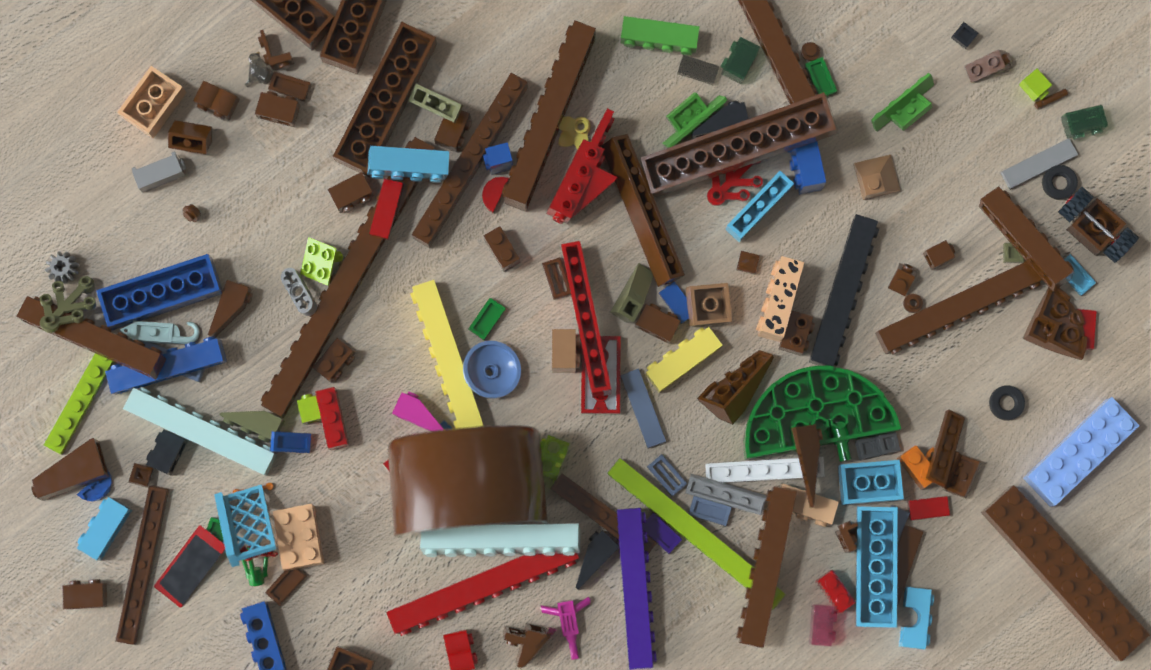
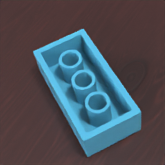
[367,146,449,183]

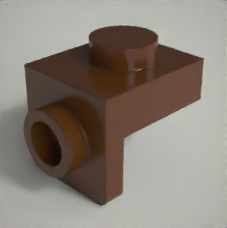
[888,263,917,296]

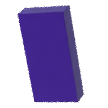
[642,513,682,554]

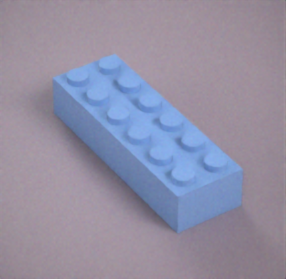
[1023,397,1140,507]

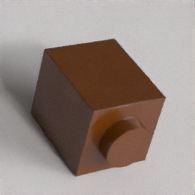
[923,240,955,270]

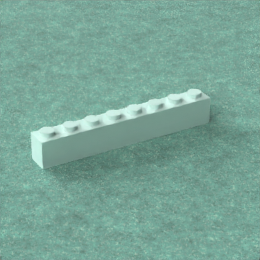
[123,387,277,476]
[420,524,581,557]

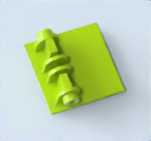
[300,237,343,286]

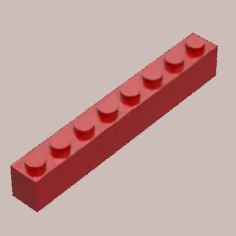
[561,241,612,398]

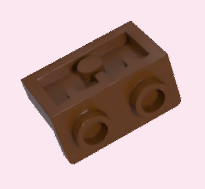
[312,338,356,383]
[835,520,859,553]

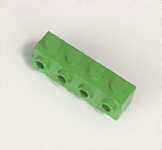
[620,16,700,55]

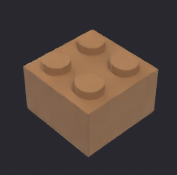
[686,283,732,326]
[552,329,580,373]

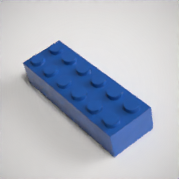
[96,254,223,330]

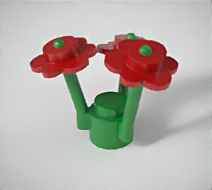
[240,544,278,586]

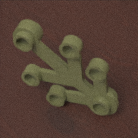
[40,276,96,333]

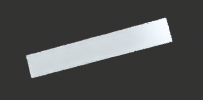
[706,457,825,483]

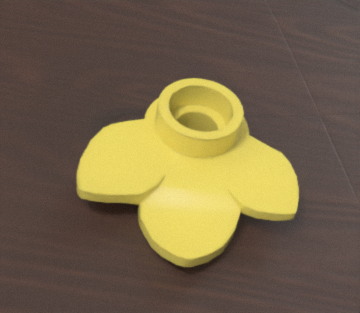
[557,116,591,150]

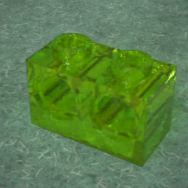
[541,435,570,481]

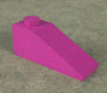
[392,391,444,431]

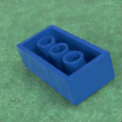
[787,141,826,195]

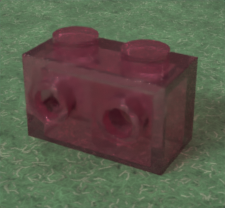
[809,605,837,647]

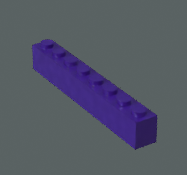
[617,507,657,670]

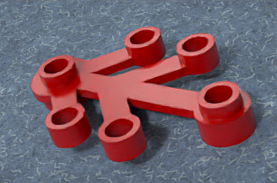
[707,161,763,206]

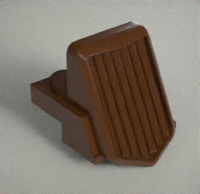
[503,623,556,668]

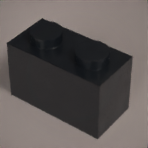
[146,429,188,476]

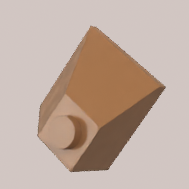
[853,154,901,200]

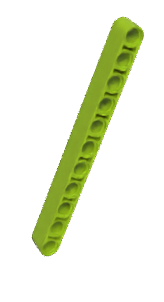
[607,458,786,610]

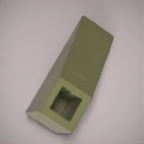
[610,263,653,322]
[220,411,285,443]

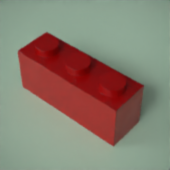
[315,387,349,450]

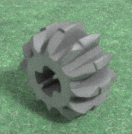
[45,251,79,284]

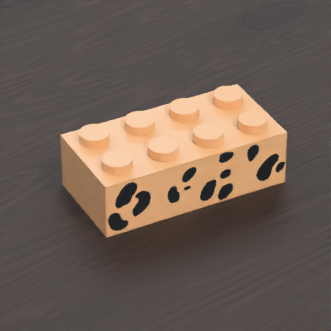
[756,256,804,342]

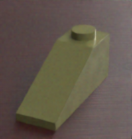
[409,84,463,123]

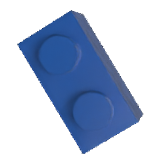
[483,142,513,175]

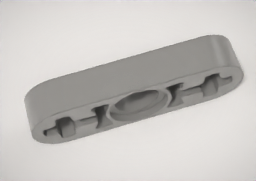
[281,268,317,316]

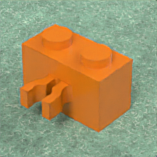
[897,445,934,489]

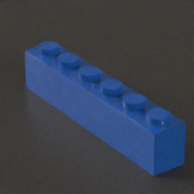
[105,336,227,395]

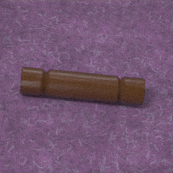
[1034,89,1068,110]

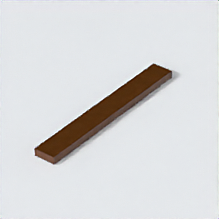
[115,486,169,645]

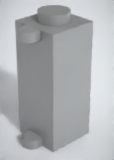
[132,151,186,193]

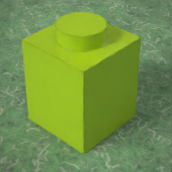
[1019,68,1052,102]
[297,394,321,425]

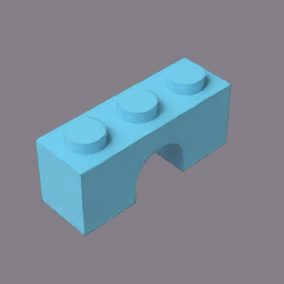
[899,587,934,650]

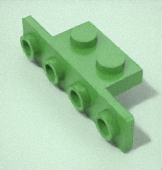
[871,73,934,132]
[662,92,727,148]

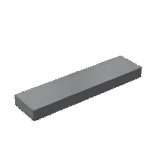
[1001,138,1078,190]
[685,474,766,515]

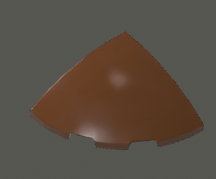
[1023,287,1087,360]

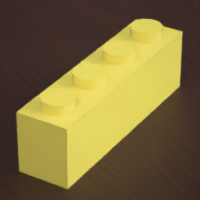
[645,327,723,393]

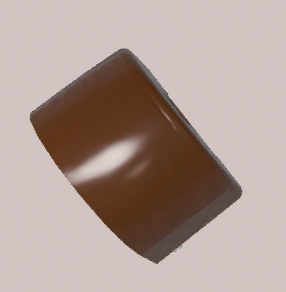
[388,425,548,538]

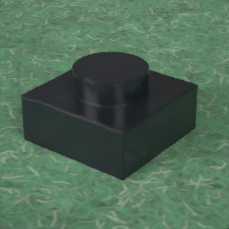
[951,22,979,50]

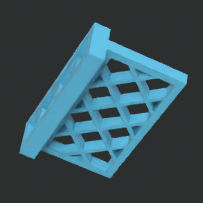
[214,484,277,567]

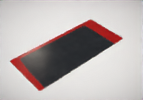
[154,525,225,608]

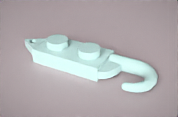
[120,321,200,344]

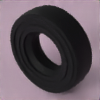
[1042,165,1078,200]
[989,385,1025,421]

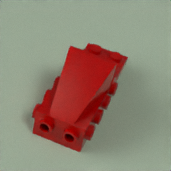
[546,108,617,224]

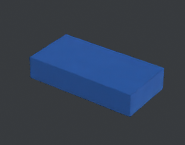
[658,282,689,324]
[270,431,311,453]

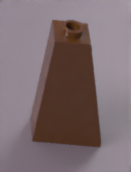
[31,438,109,501]

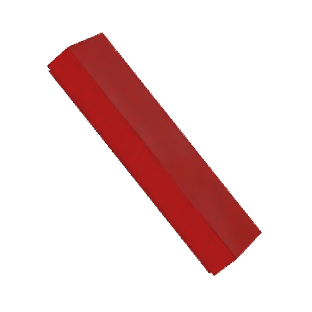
[369,178,403,240]

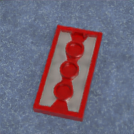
[581,336,621,414]

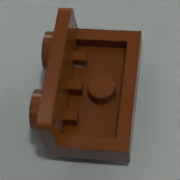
[941,451,981,499]

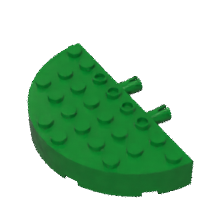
[743,366,901,462]

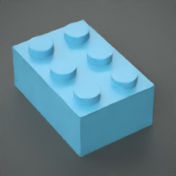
[838,460,904,505]

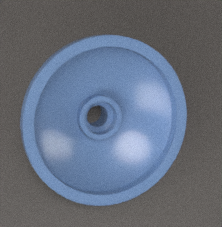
[463,341,521,399]

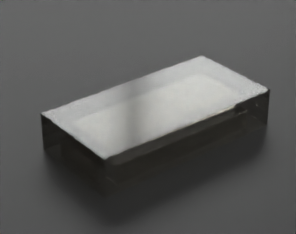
[677,55,719,85]

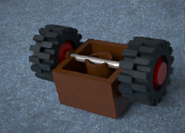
[1058,186,1139,263]

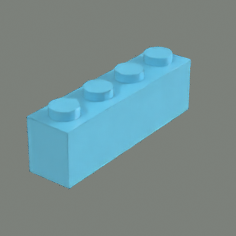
[725,171,794,242]

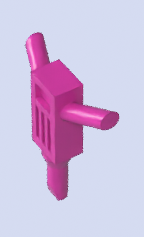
[541,597,590,660]

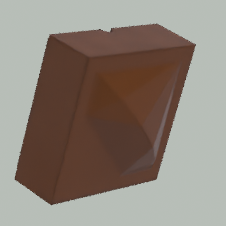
[736,251,760,275]
[128,463,153,488]

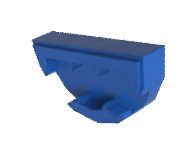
[76,470,112,502]

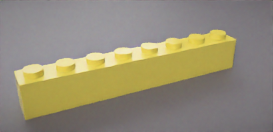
[410,280,484,428]

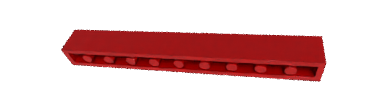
[386,553,579,636]

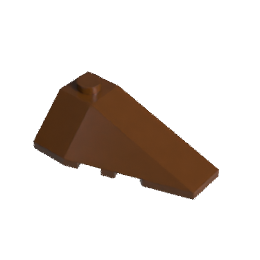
[697,350,774,425]
[792,425,823,508]

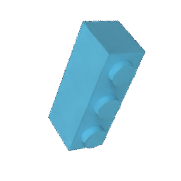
[77,497,132,561]

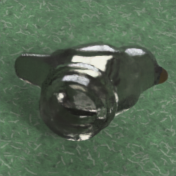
[245,52,273,87]

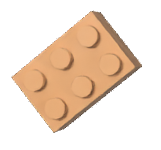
[118,66,187,139]
[273,504,324,571]

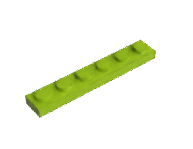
[44,354,114,455]

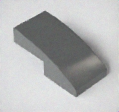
[855,432,901,460]

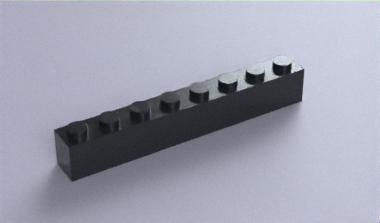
[809,214,879,366]

